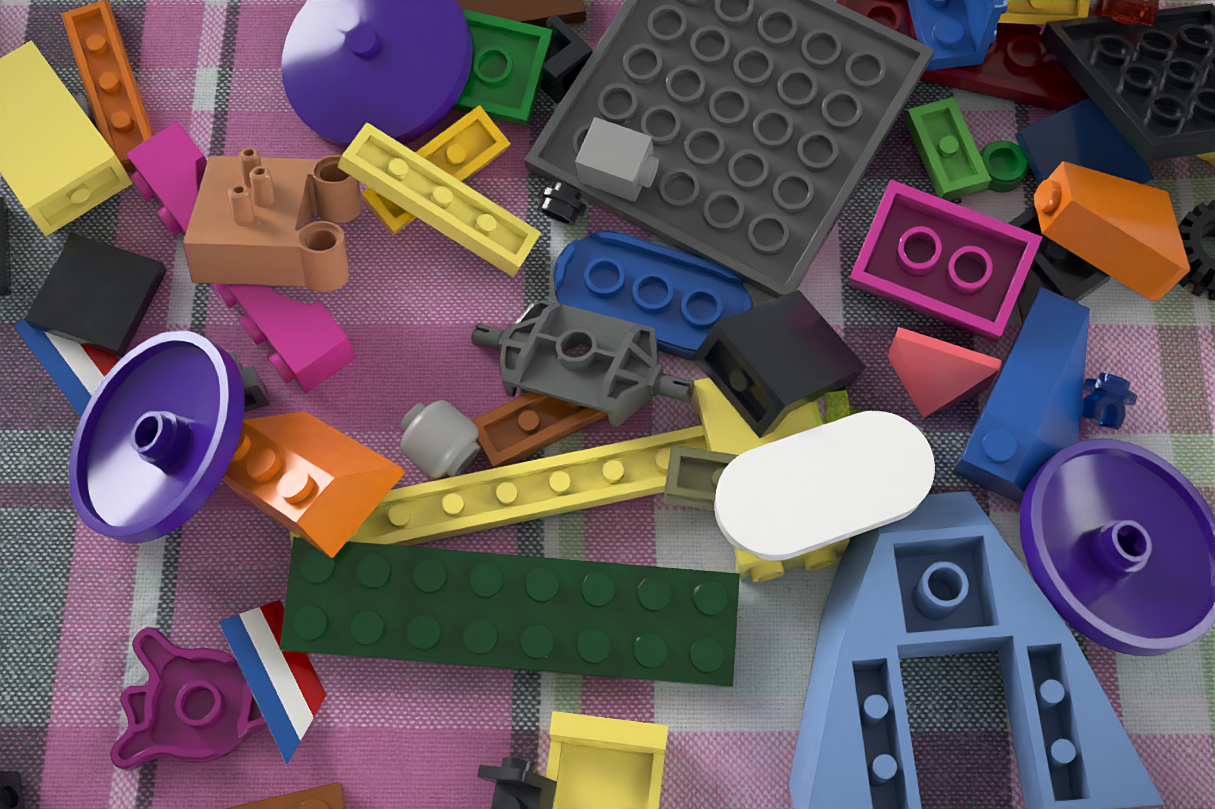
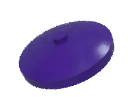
[282,0,473,149]
[69,330,245,544]
[1019,438,1215,657]

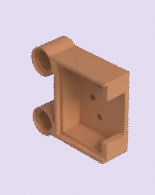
[183,148,362,292]

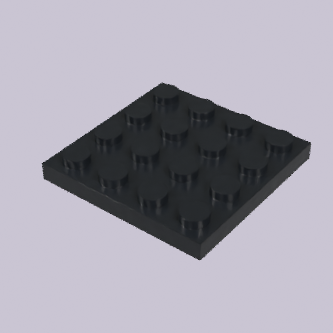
[1041,3,1215,162]

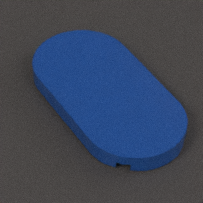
[553,230,753,361]

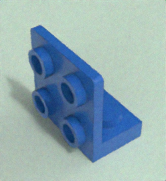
[907,0,1008,71]

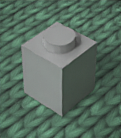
[575,117,659,202]

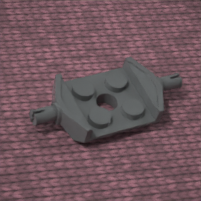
[471,300,694,427]

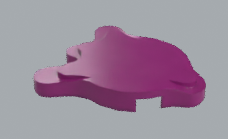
[110,627,268,771]

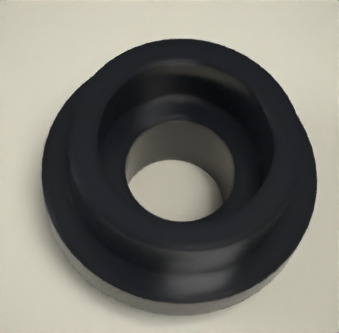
[537,182,587,225]

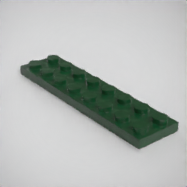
[280,537,740,687]

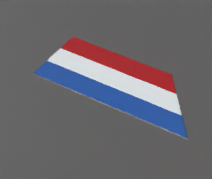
[13,317,119,417]
[218,600,326,765]

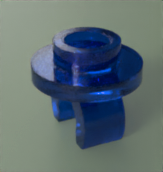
[1081,372,1138,430]

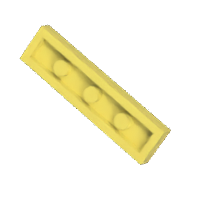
[337,123,541,278]

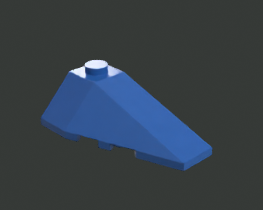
[952,287,1090,505]

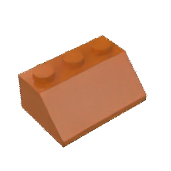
[222,411,406,558]

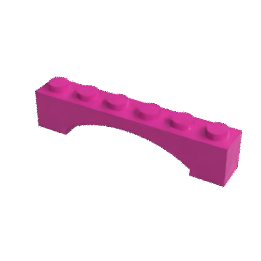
[126,121,357,394]

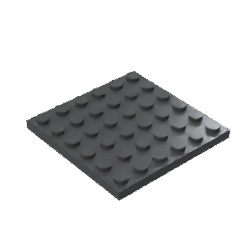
[524,0,934,299]

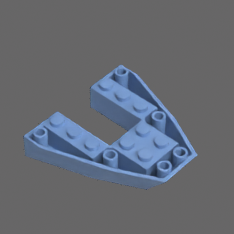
[788,491,1165,809]

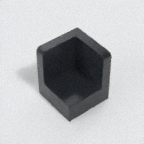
[540,14,592,104]

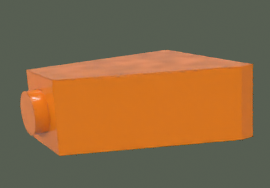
[1033,161,1190,302]

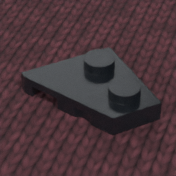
[1007,205,1111,324]

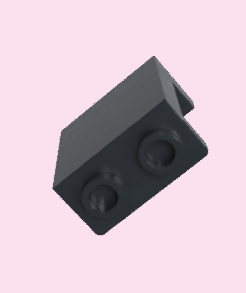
[693,290,866,439]

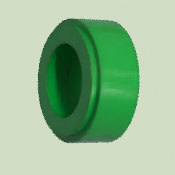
[980,140,1029,193]

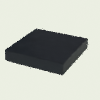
[24,233,167,358]

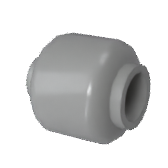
[400,400,481,479]

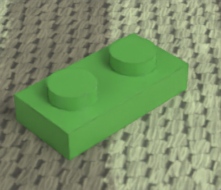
[904,97,991,201]

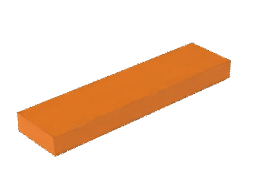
[61,0,154,173]

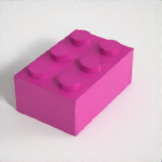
[849,179,1042,343]

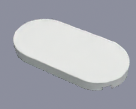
[714,411,935,561]

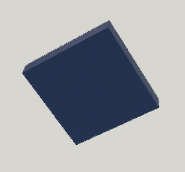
[1014,98,1154,185]

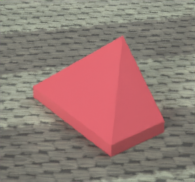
[887,327,1002,419]

